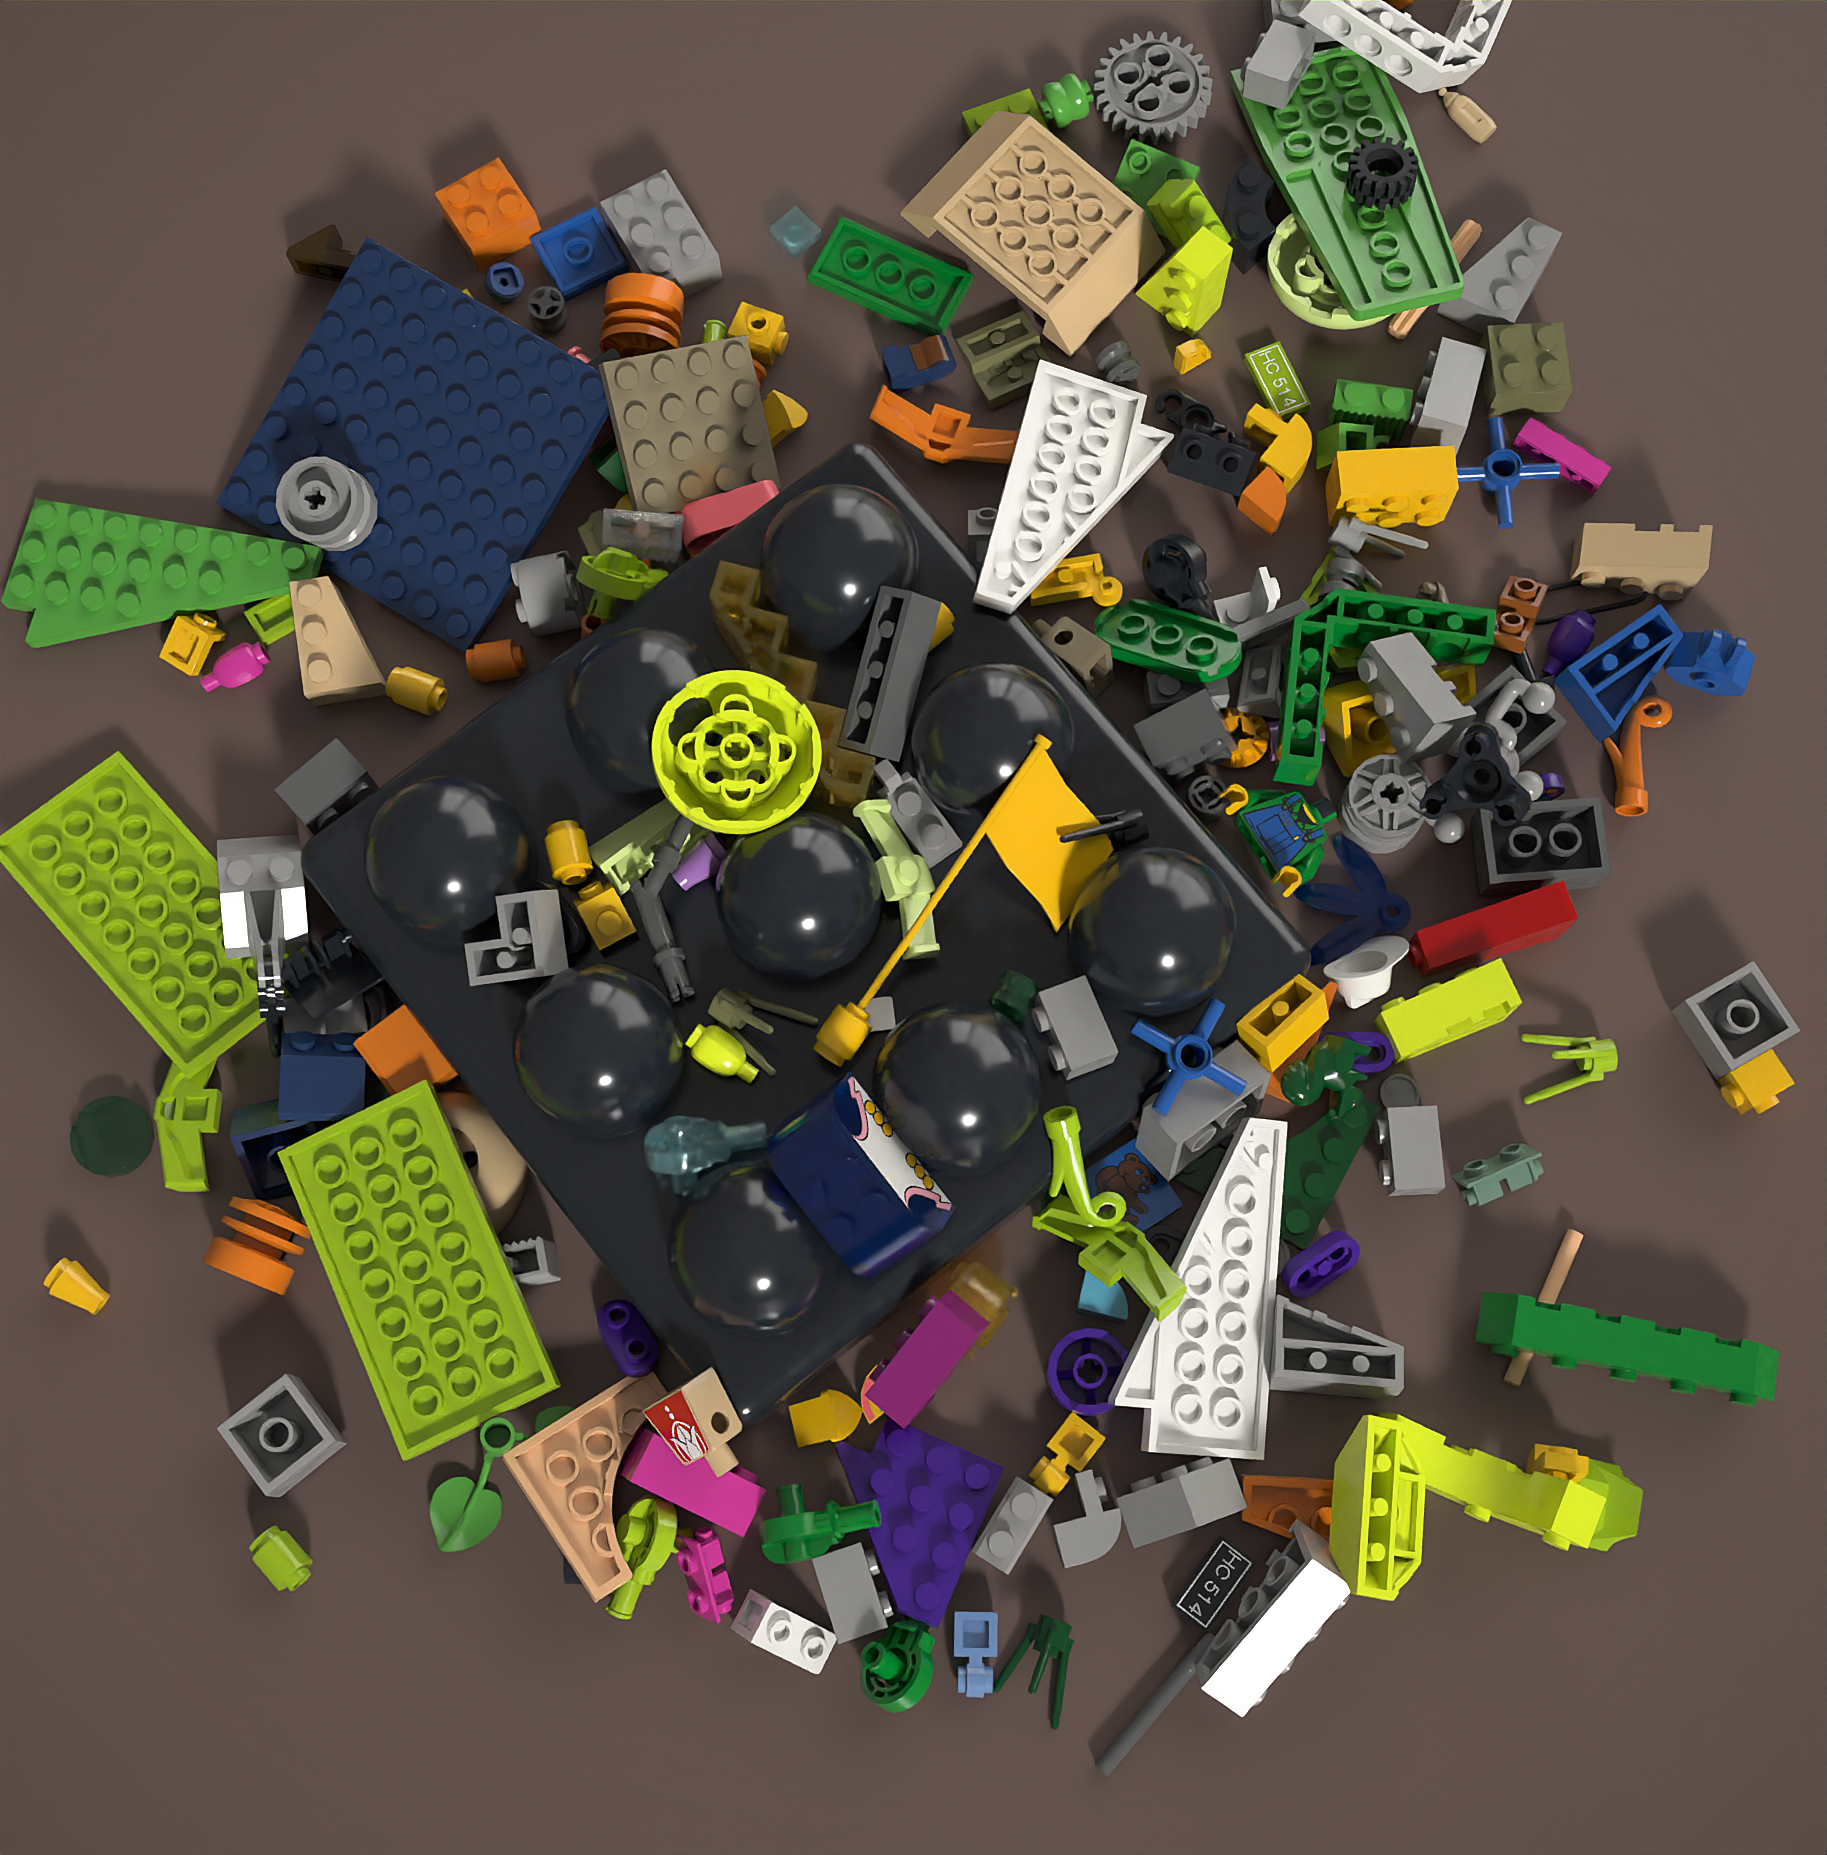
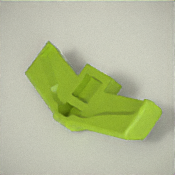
[153,1057,223,1192]
[1032,1194,1187,1322]

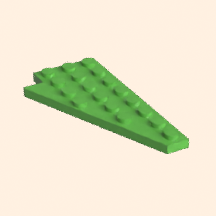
[1,498,324,648]

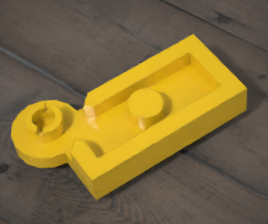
[1029,553,1122,606]

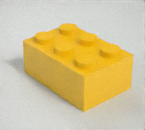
[1325,445,1459,528]

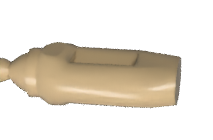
[1438,87,1497,144]

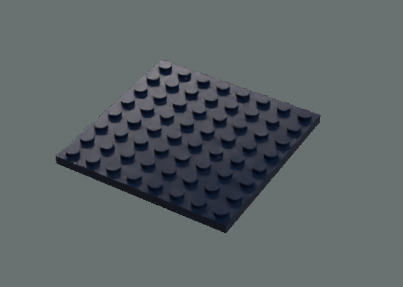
[216,237,610,653]

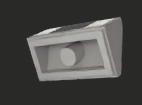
[1237,644,1286,718]

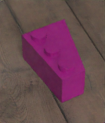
[865,1289,990,1429]

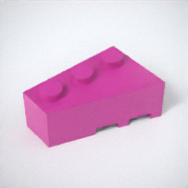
[617,1427,766,1537]

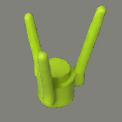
[1521,1034,1618,1104]

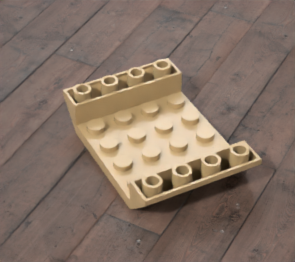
[901,110,1166,357]

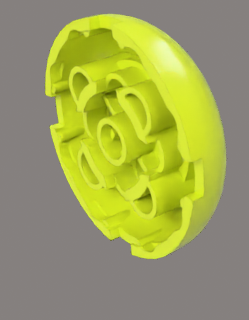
[651,670,822,834]

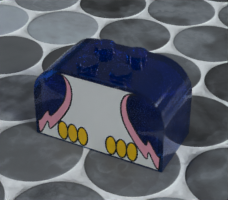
[766,1072,955,1279]

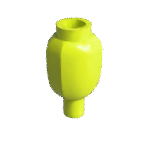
[685,1023,759,1084]

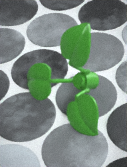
[430,1406,576,1552]

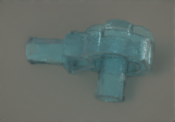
[643,1116,768,1194]

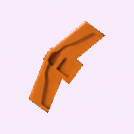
[869,385,1020,464]

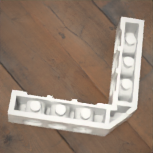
[1298,0,1512,93]

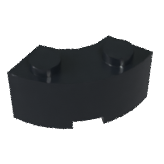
[1223,157,1276,275]

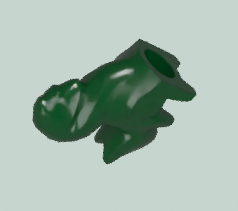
[1280,1034,1371,1118]

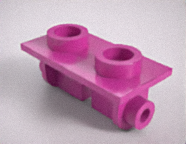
[675,1527,734,1624]

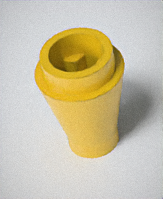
[43,1258,110,1315]

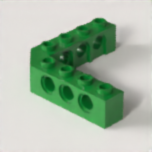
[1273,588,1496,786]

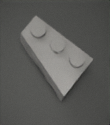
[1436,217,1562,335]
[1408,337,1487,457]

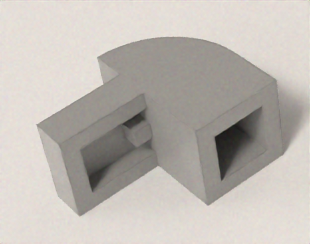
[1052,1469,1121,1568]

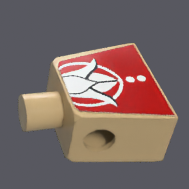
[642,1367,742,1477]

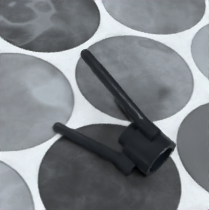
[1059,808,1149,860]

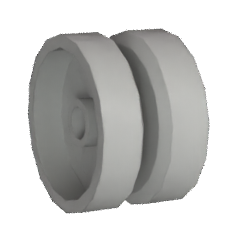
[276,457,378,551]

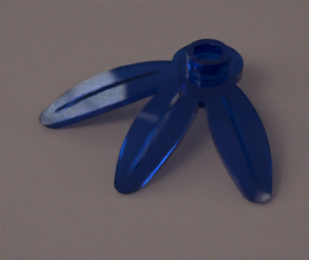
[1293,835,1411,966]

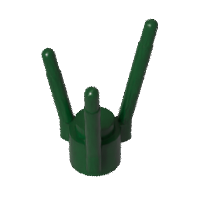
[993,1614,1074,1729]

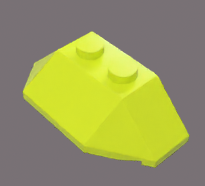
[1329,1415,1426,1601]

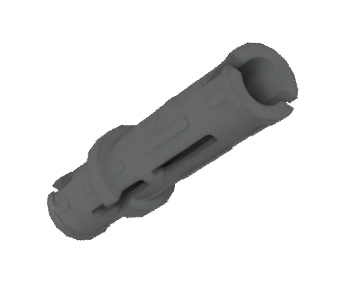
[629,878,695,1002]

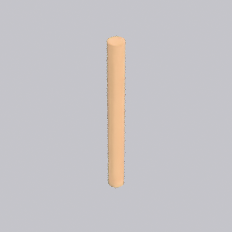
[1503,1229,1583,1387]

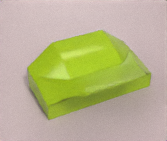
[1577,1459,1643,1551]

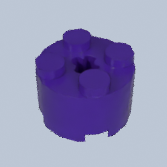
[1046,1328,1129,1417]

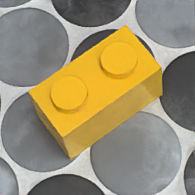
[1236,974,1329,1072]

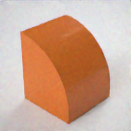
[1237,466,1286,537]

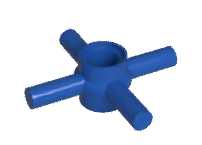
[1456,417,1560,529]
[1130,998,1247,1116]

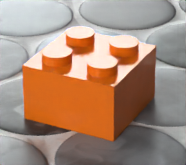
[434,157,542,272]

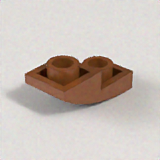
[1493,575,1549,654]

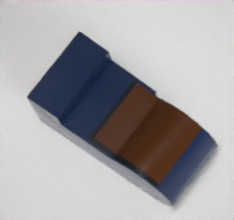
[881,335,957,394]

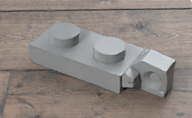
[873,759,962,869]

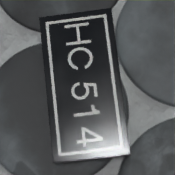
[1170,1536,1257,1633]

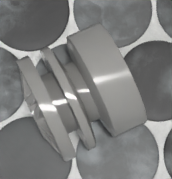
[1338,754,1431,853]

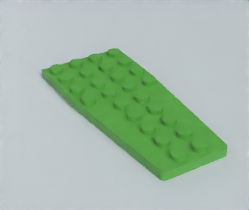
[1229,46,1465,321]

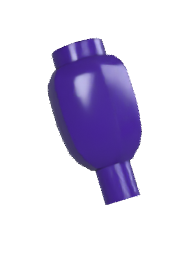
[1542,609,1596,678]

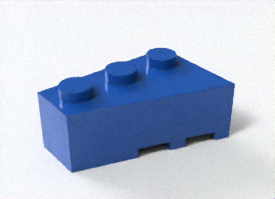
[1554,604,1684,743]

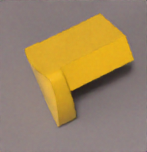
[762,390,808,448]
[788,1389,862,1448]

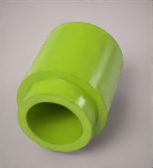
[249,1525,313,1591]

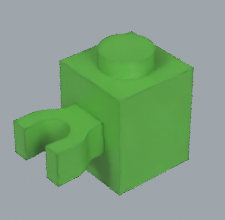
[1316,422,1390,471]

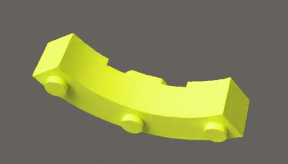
[1378,1412,1606,1551]

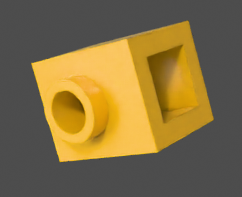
[727,302,789,366]
[1718,1048,1795,1115]

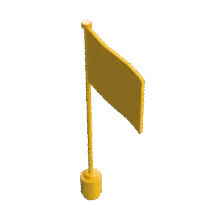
[813,734,1113,1067]

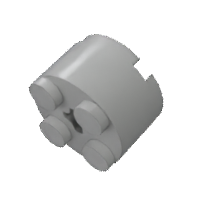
[511,551,586,637]

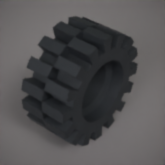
[1346,137,1419,210]

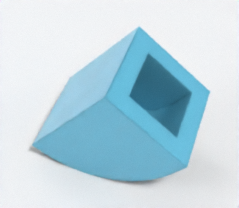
[1076,1270,1128,1324]

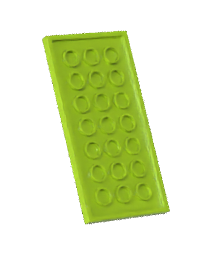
[0,751,294,1080]
[277,1079,561,1461]

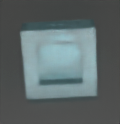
[769,206,821,260]

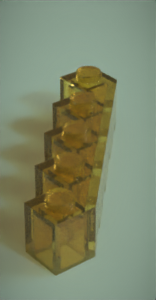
[709,560,876,809]

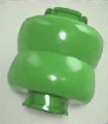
[1037,74,1093,128]

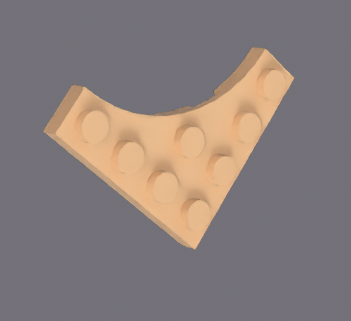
[503,1372,667,1603]

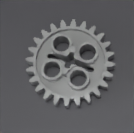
[1093,31,1213,145]

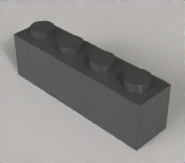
[838,585,942,762]

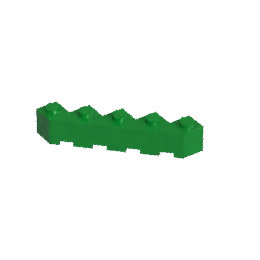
[1475,1291,1779,1407]

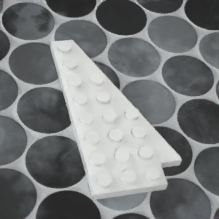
[972,359,1174,614]
[1108,1118,1288,1460]

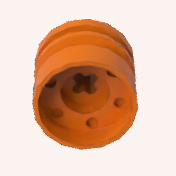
[599,273,685,359]
[201,1196,311,1296]

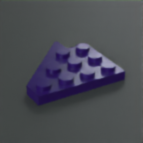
[835,1416,1004,1629]

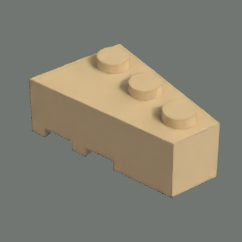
[1570,523,1713,600]
[289,576,386,706]

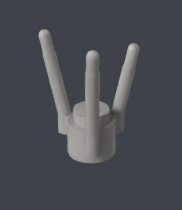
[1327,515,1428,590]

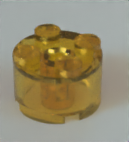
[936,1260,1019,1360]

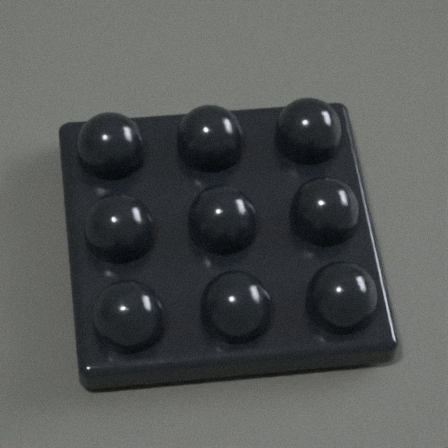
[300,442,1311,1427]

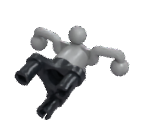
[1419,679,1555,843]

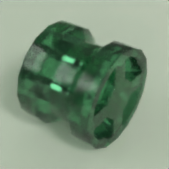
[988,970,1040,1021]

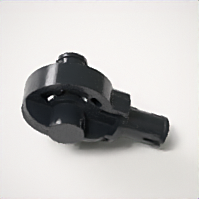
[1142,534,1216,621]

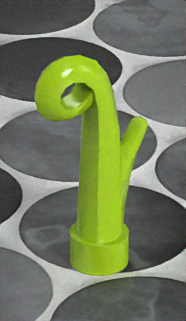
[1043,1106,1126,1227]

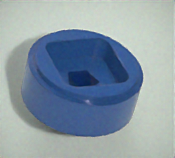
[484,262,524,303]

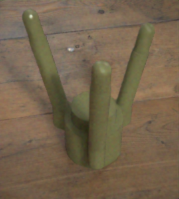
[708,987,819,1076]

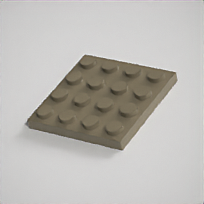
[598,335,781,520]

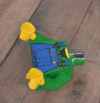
[1219,784,1337,898]

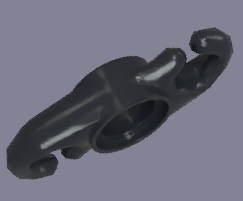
[1155,389,1238,440]

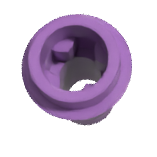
[671,832,729,891]

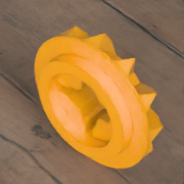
[1220,707,1269,768]

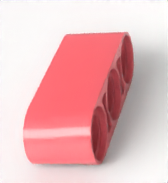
[672,480,779,554]

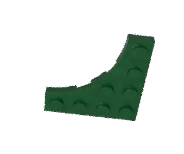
[1171,1099,1380,1252]

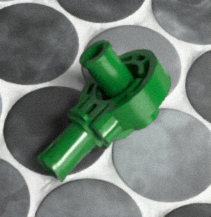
[758,1484,881,1564]
[860,1615,936,1713]

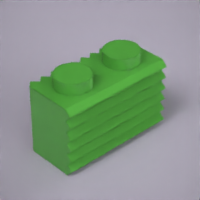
[1326,378,1413,442]

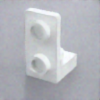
[1212,566,1280,628]
[730,1589,837,1674]

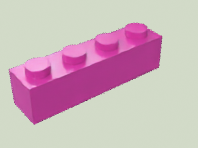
[1513,417,1612,495]

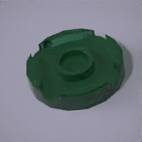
[69,1095,155,1178]

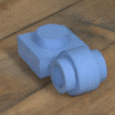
[953,1612,998,1698]

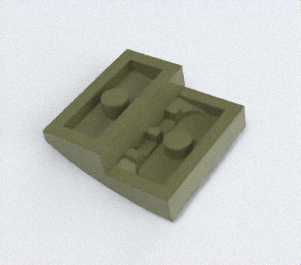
[956,310,1052,410]

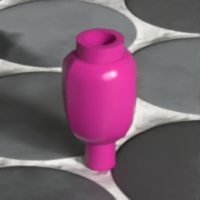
[200,641,271,692]

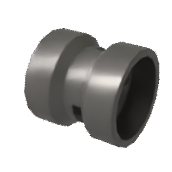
[1318,558,1366,602]

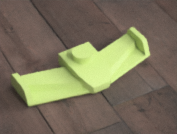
[853,799,940,960]

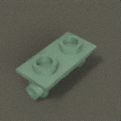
[1451,1143,1543,1207]

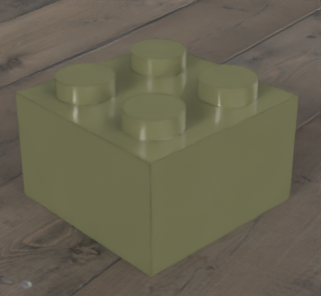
[1478,322,1572,416]

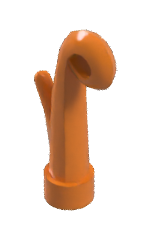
[1603,695,1673,817]

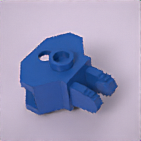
[1665,629,1755,696]

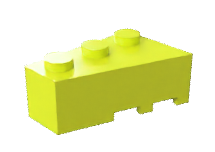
[1135,226,1233,337]
[1374,958,1522,1065]

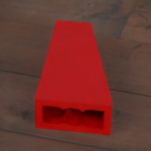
[1407,880,1578,978]

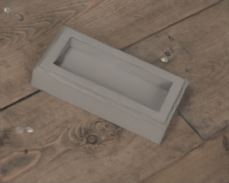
[1232,598,1311,651]

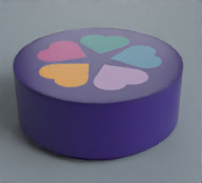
[1532,773,1565,802]

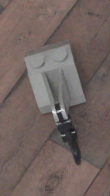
[217,834,309,1058]

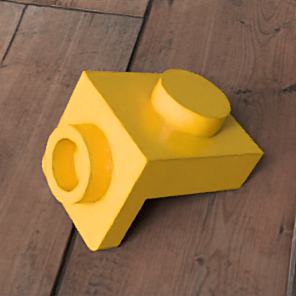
[573,881,637,950]

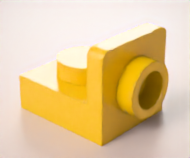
[159,613,227,676]

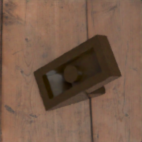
[286,224,357,283]

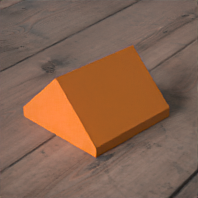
[353,1005,459,1095]

